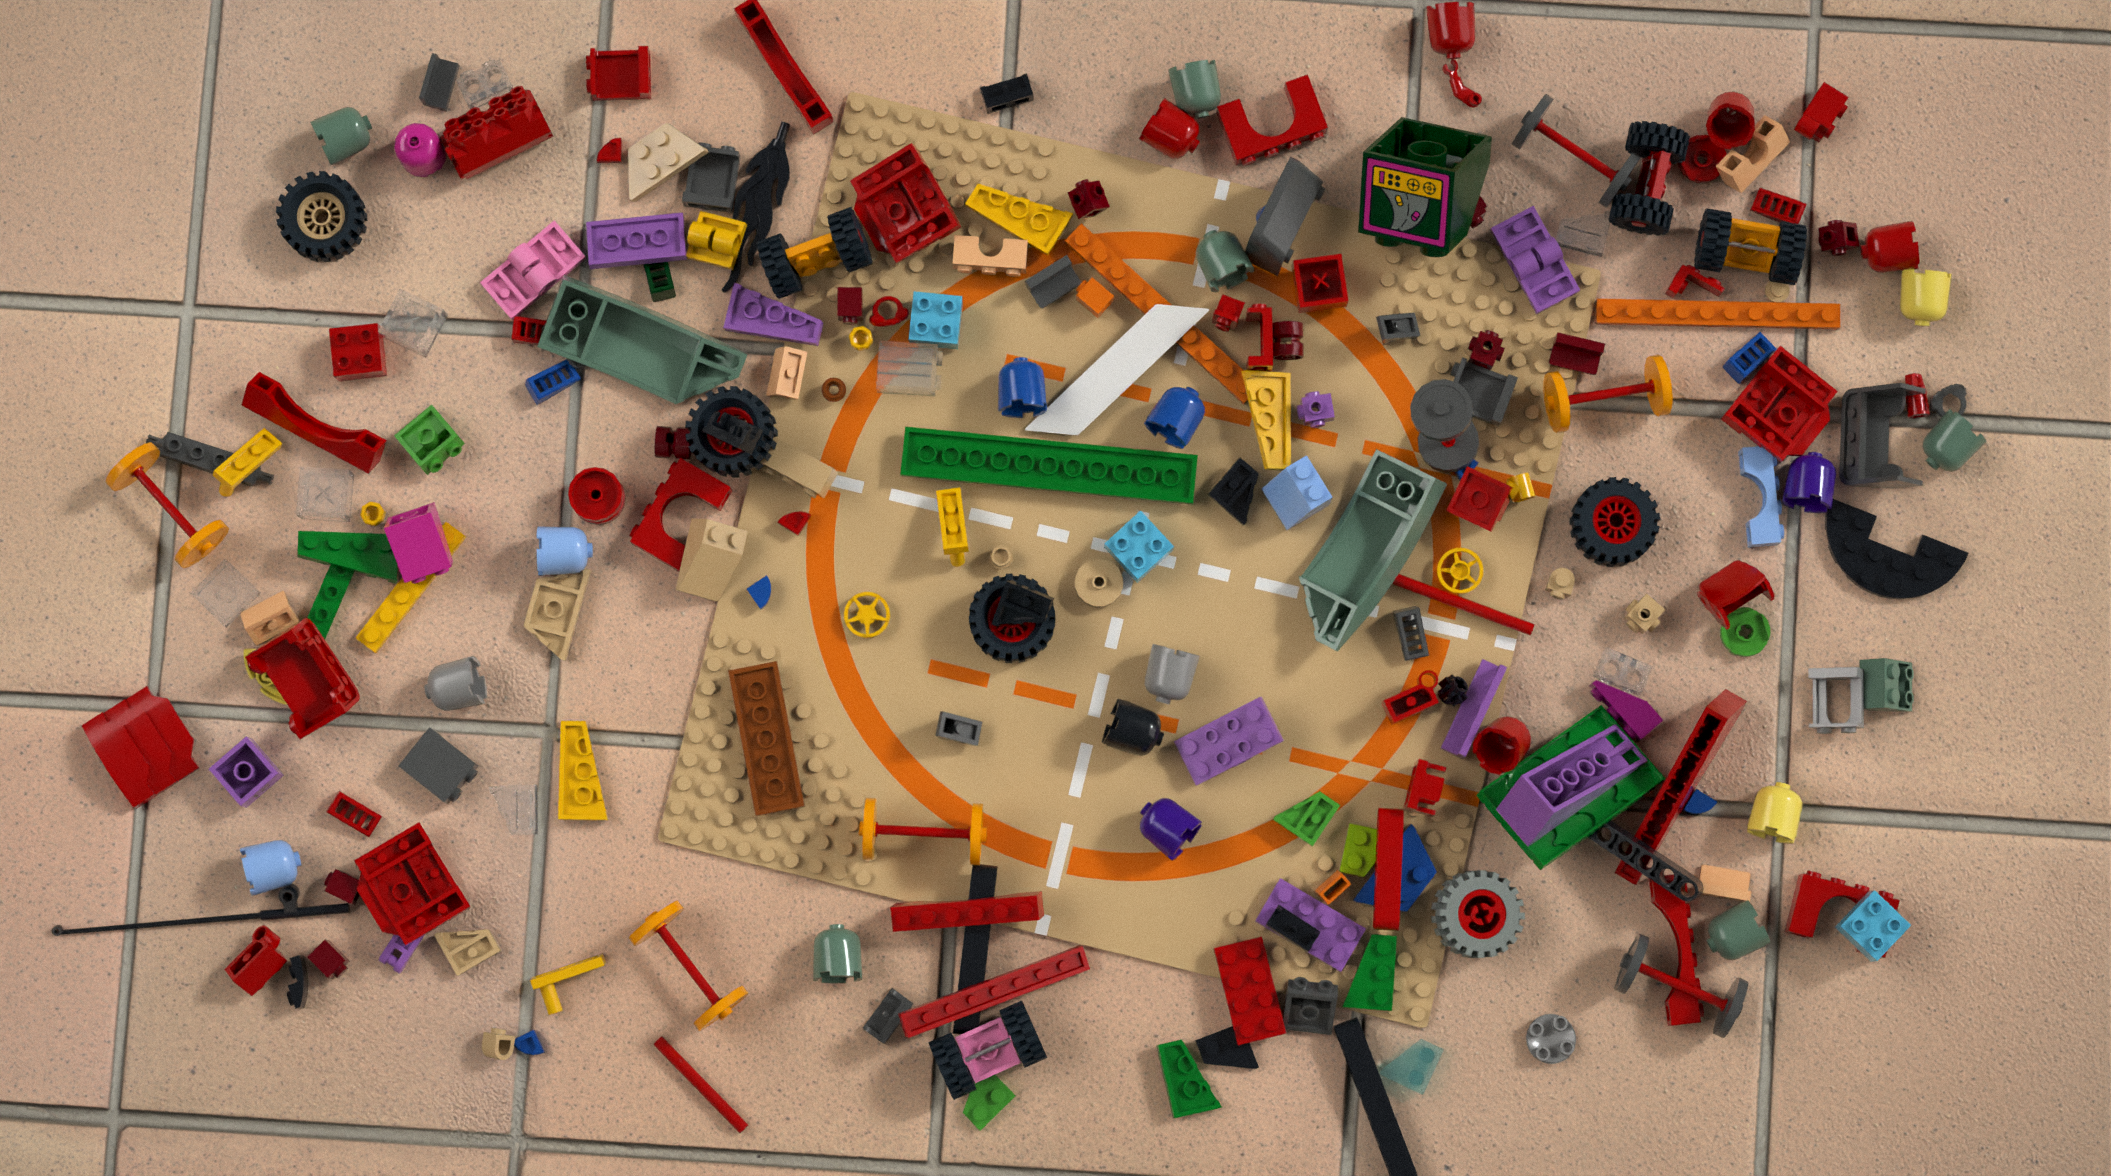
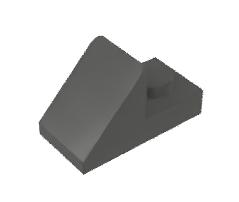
[1376,312,1420,345]
[935,711,982,746]

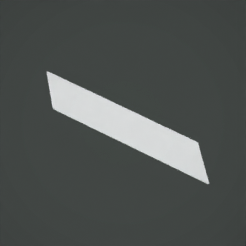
[1025,304,1209,435]

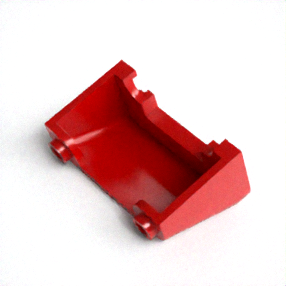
[245,618,360,739]

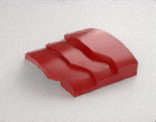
[850,143,961,263]
[1721,346,1838,462]
[82,686,199,809]
[354,822,471,946]

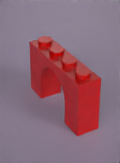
[1216,74,1328,166]
[629,458,733,572]
[1784,871,1900,959]

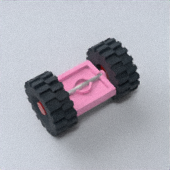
[928,1000,1047,1100]

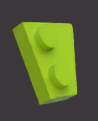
[1339,823,1377,877]

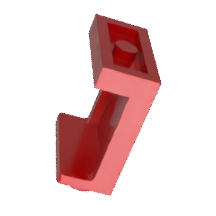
[586,46,651,101]
[1245,304,1273,372]

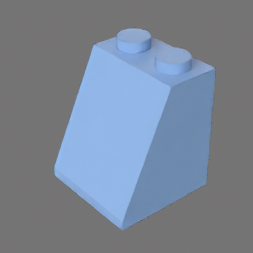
[1261,455,1333,530]

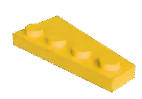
[965,184,1073,256]
[1242,370,1291,471]
[558,721,608,820]

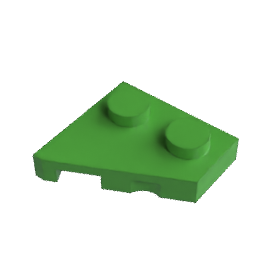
[1273,791,1340,846]
[963,1075,1016,1131]

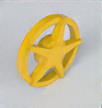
[1437,548,1483,594]
[844,592,890,638]

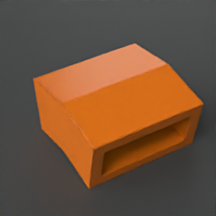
[1314,870,1351,905]

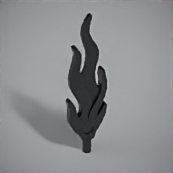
[722,122,790,293]

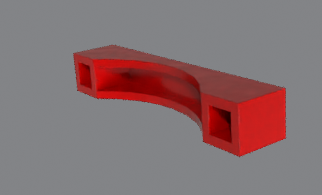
[734,0,834,135]
[241,372,387,474]
[1648,874,1704,1026]
[890,891,1044,932]

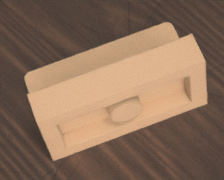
[766,346,807,400]
[240,591,299,646]
[1699,865,1751,902]

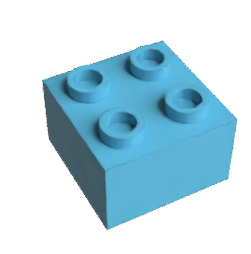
[909,291,963,349]
[1104,511,1174,583]
[1835,890,1911,962]

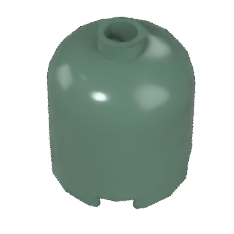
[1168,60,1221,119]
[310,107,372,165]
[1195,230,1255,292]
[1923,409,1986,472]
[1706,900,1770,961]
[813,924,862,984]

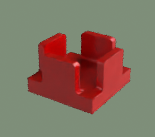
[1446,466,1513,532]
[1403,759,1446,817]

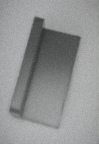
[419,53,460,111]
[1025,255,1081,309]

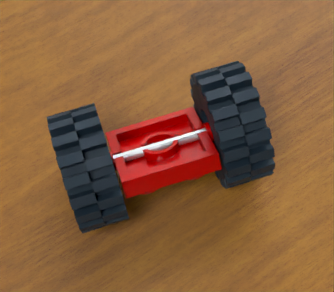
[1609,121,1690,236]

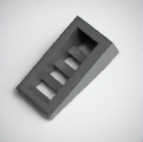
[1393,606,1429,661]

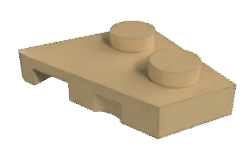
[434,929,501,976]

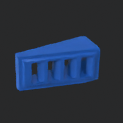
[1723,332,1777,384]
[525,359,581,405]

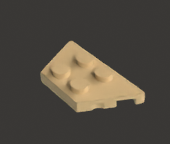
[628,123,709,202]
[523,569,591,661]

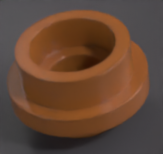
[822,378,846,402]

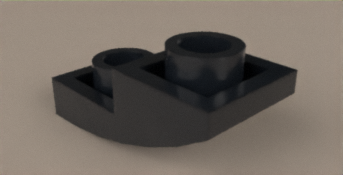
[287,955,308,1009]

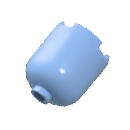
[536,526,593,576]
[240,840,302,896]

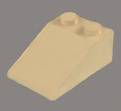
[675,518,748,602]

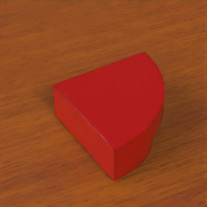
[597,138,622,163]
[777,511,811,536]

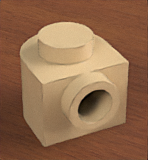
[1545,568,1575,599]
[482,1028,515,1060]

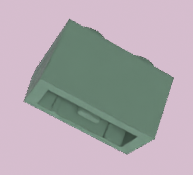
[1859,658,1914,712]

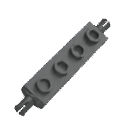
[146,432,274,486]

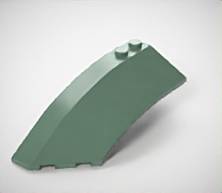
[537,275,748,405]
[1299,449,1447,651]

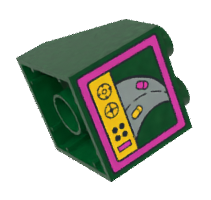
[1358,117,1492,257]

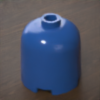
[998,357,1047,418]
[1144,387,1205,449]

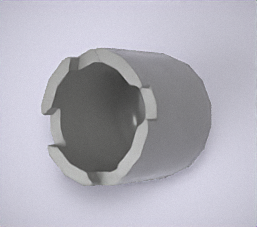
[1145,644,1200,704]
[424,656,487,711]

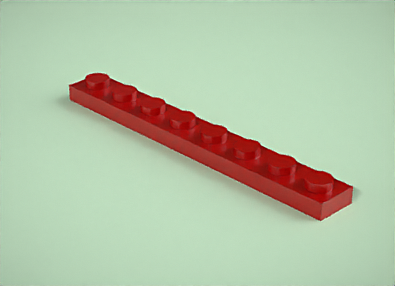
[898,945,1090,1038]

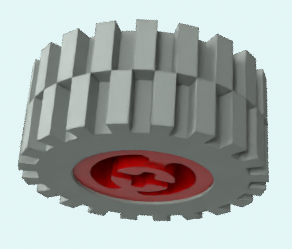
[1431,870,1525,958]

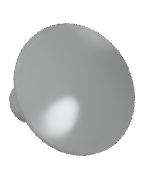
[1526,1014,1576,1064]

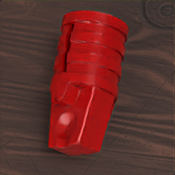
[1905,373,1930,419]

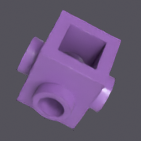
[1297,391,1335,428]

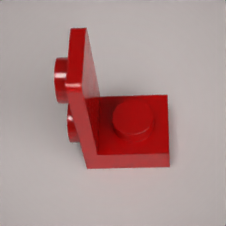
[1665,264,1725,298]
[1212,294,1245,332]

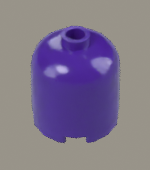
[1782,452,1836,513]
[1139,798,1202,861]

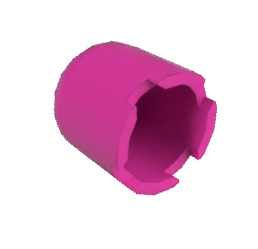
[394,123,447,177]

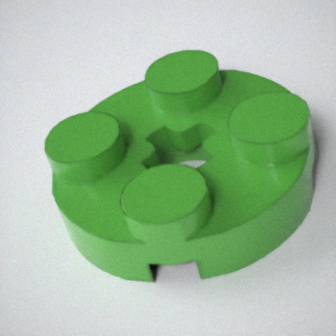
[1720,607,1771,657]

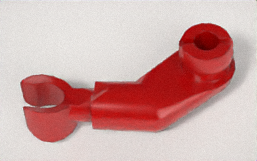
[1442,59,1482,108]

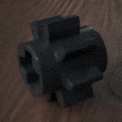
[1438,675,1468,707]

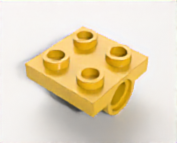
[686,211,747,270]

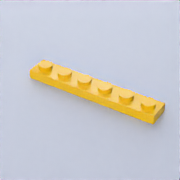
[356,522,466,653]

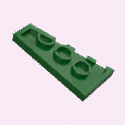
[297,531,397,584]

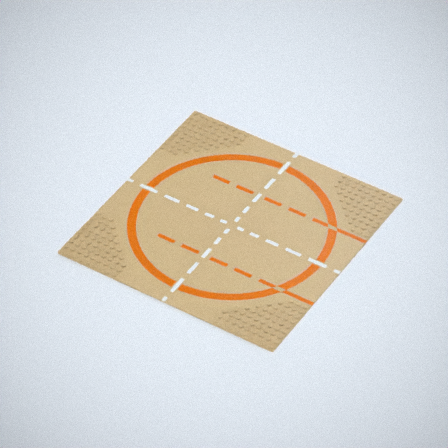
[658,92,1601,1028]

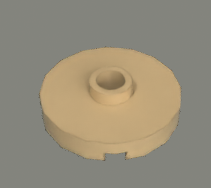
[1075,558,1123,607]

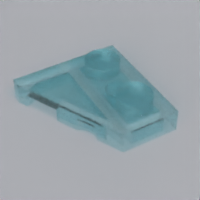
[1379,1039,1444,1095]

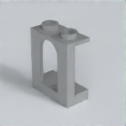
[1808,667,1864,734]

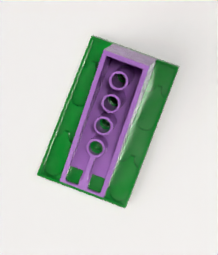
[1476,705,1665,870]

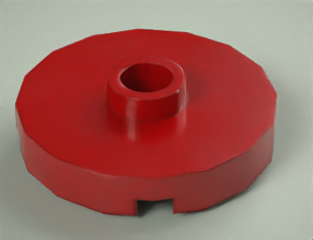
[1678,135,1727,183]

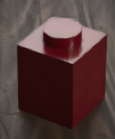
[837,287,863,325]
[324,869,360,905]
[307,939,350,979]

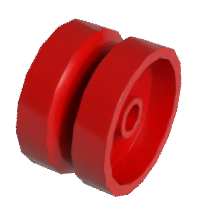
[568,467,626,525]

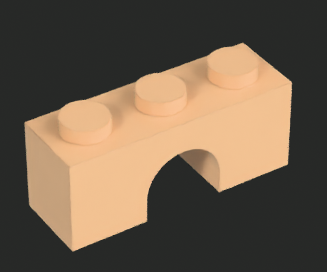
[1716,115,1790,193]
[952,235,1028,277]

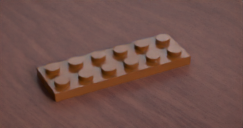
[728,661,805,816]

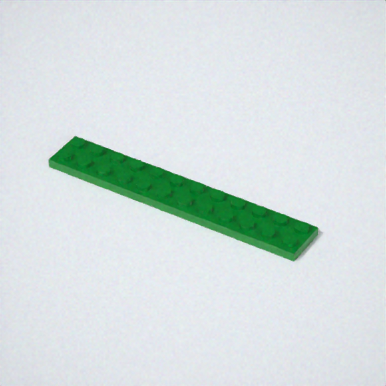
[900,427,1198,505]

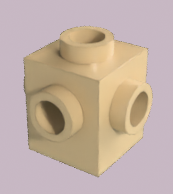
[1624,594,1665,634]

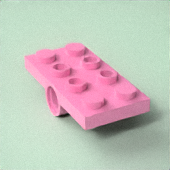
[480,220,586,321]

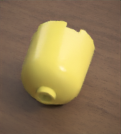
[1900,269,1952,326]
[1747,782,1802,844]

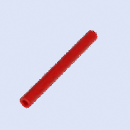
[653,1036,748,1133]

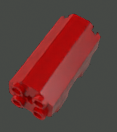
[440,86,554,180]

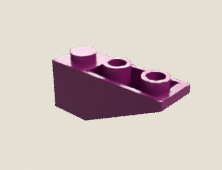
[1589,680,1663,741]

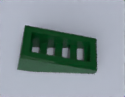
[644,262,676,302]

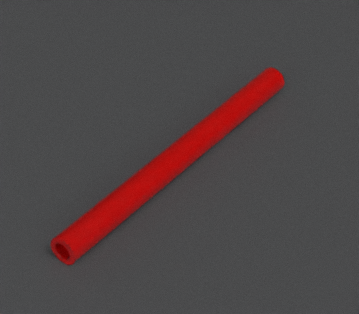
[1392,574,1535,636]

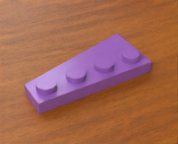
[723,282,823,346]

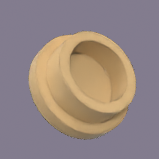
[1765,281,1790,302]
[989,545,1013,569]

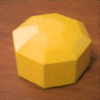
[849,326,873,351]
[360,501,386,527]

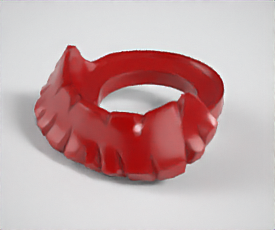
[869,296,909,327]

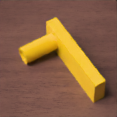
[212,428,282,497]
[936,487,969,567]
[530,953,606,1015]

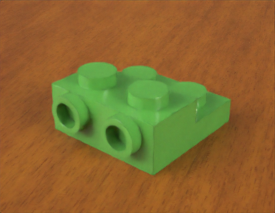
[394,404,465,475]

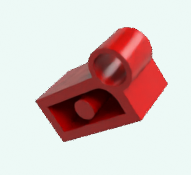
[1793,82,1849,143]
[1381,670,1439,725]
[224,925,287,996]

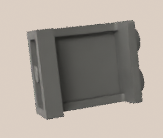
[682,142,741,213]
[1450,357,1518,427]
[399,727,479,804]

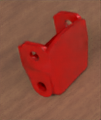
[1697,560,1775,630]

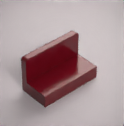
[1549,332,1605,375]

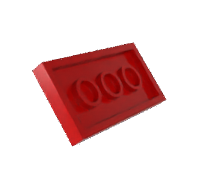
[1213,936,1286,1046]

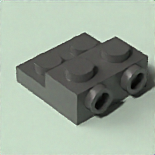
[1283,977,1338,1035]

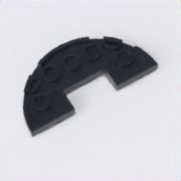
[1825,499,1969,599]

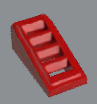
[1750,188,1807,224]
[511,316,547,345]
[326,791,382,837]

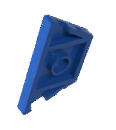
[1353,824,1437,912]

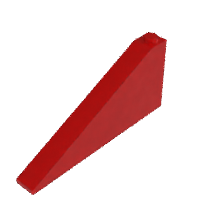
[1614,689,1747,885]

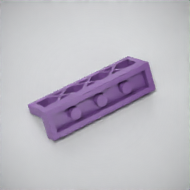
[1441,659,1507,759]

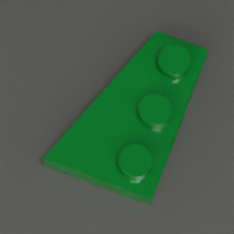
[1342,934,1397,1011]
[1156,1039,1222,1119]

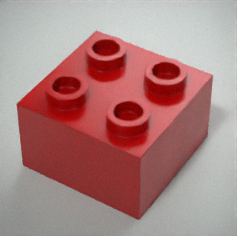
[1291,253,1349,313]
[329,323,387,382]

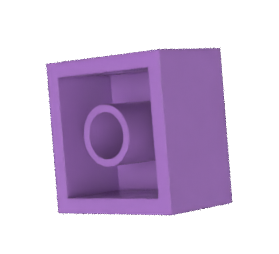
[209,736,284,808]

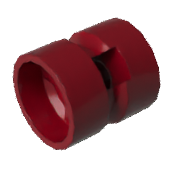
[1272,321,1304,360]
[654,426,691,460]

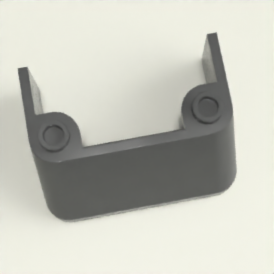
[1245,157,1326,276]
[1839,383,1926,489]

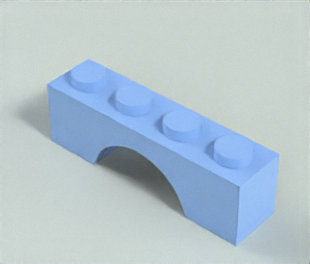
[1738,446,1784,548]

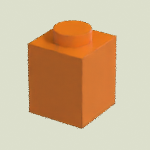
[1076,277,1114,318]

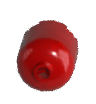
[1426,2,1475,59]
[1706,91,1755,150]
[1139,98,1200,159]
[1860,221,1920,273]
[1473,716,1531,775]

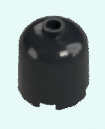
[1102,699,1164,756]

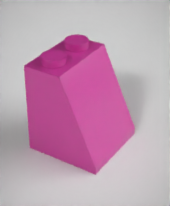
[384,502,453,584]

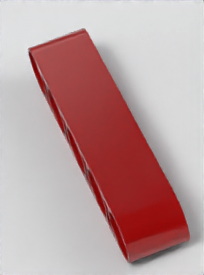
[1373,808,1404,931]

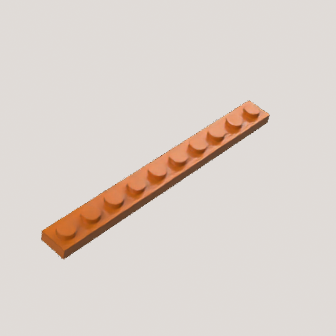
[1065,223,1248,405]
[1596,299,1840,329]

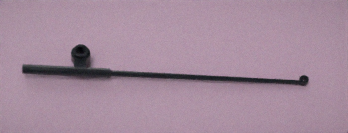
[52,883,350,936]

